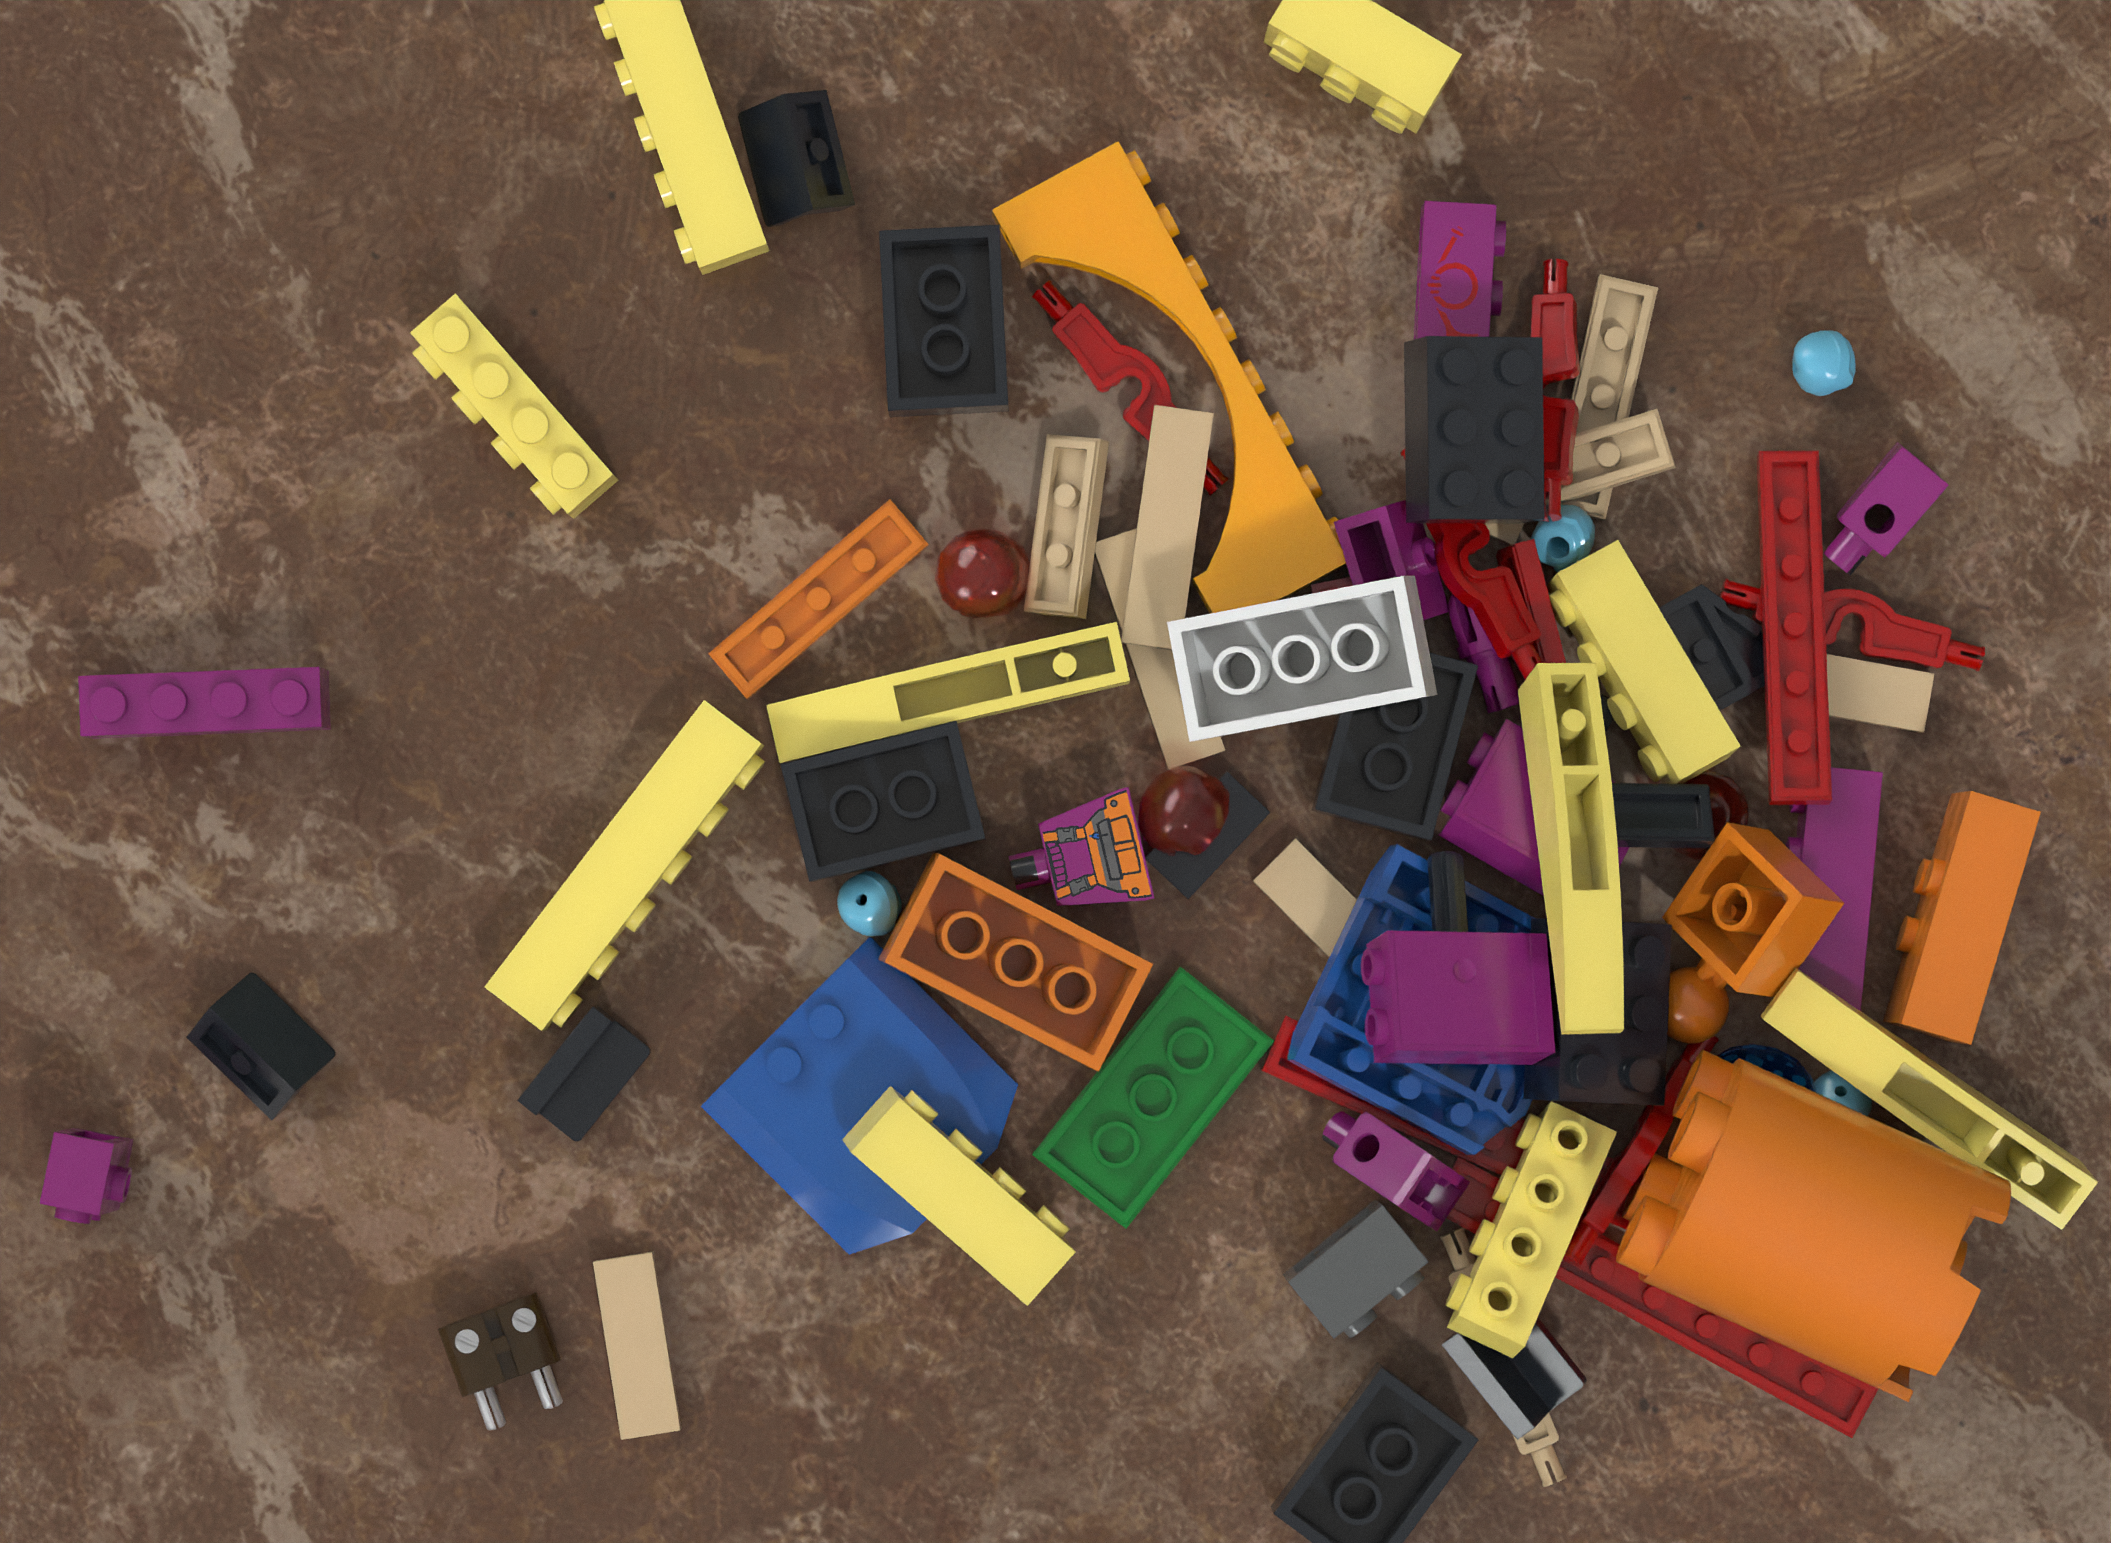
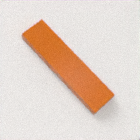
[708,499,929,700]

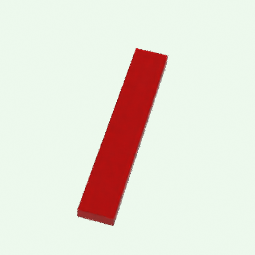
[1757,450,1832,805]

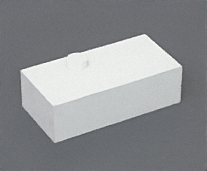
[1167,576,1437,742]

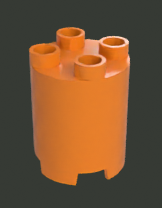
[1616,1050,2011,1402]

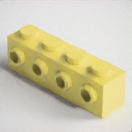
[410,293,618,519]
[1547,540,1741,784]
[842,1086,1075,1306]
[1445,1101,1617,1358]

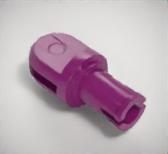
[1448,594,1519,714]

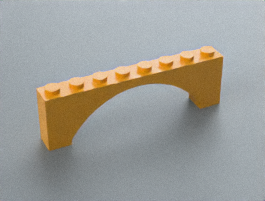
[992,141,1346,614]

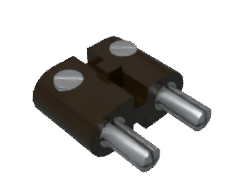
[438,1292,563,1430]

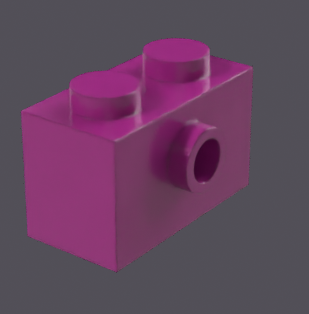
[1334,500,1449,620]
[39,1128,134,1224]

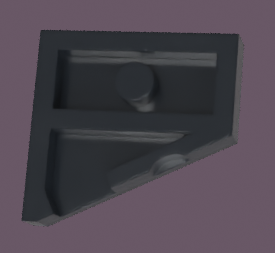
[1659,584,1765,711]

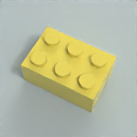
[1264,0,1462,134]

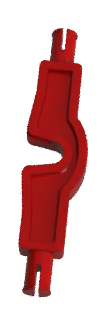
[1531,258,1580,522]
[1032,280,1229,496]
[1400,449,1543,680]
[1719,578,1985,672]
[1563,1036,1719,1267]

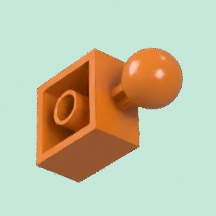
[1662,822,1844,1044]

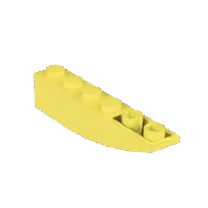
[766,622,1130,764]
[1518,663,1624,1034]
[1760,968,2098,1230]

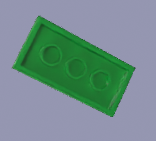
[1032,967,1274,1229]

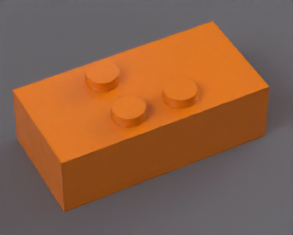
[1883,791,2041,1045]
[878,853,1153,1072]

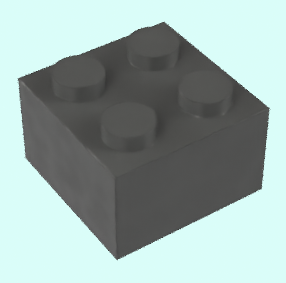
[1283,1200,1428,1339]

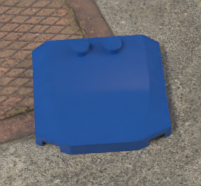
[1287,844,1534,1155]
[701,937,1018,1255]

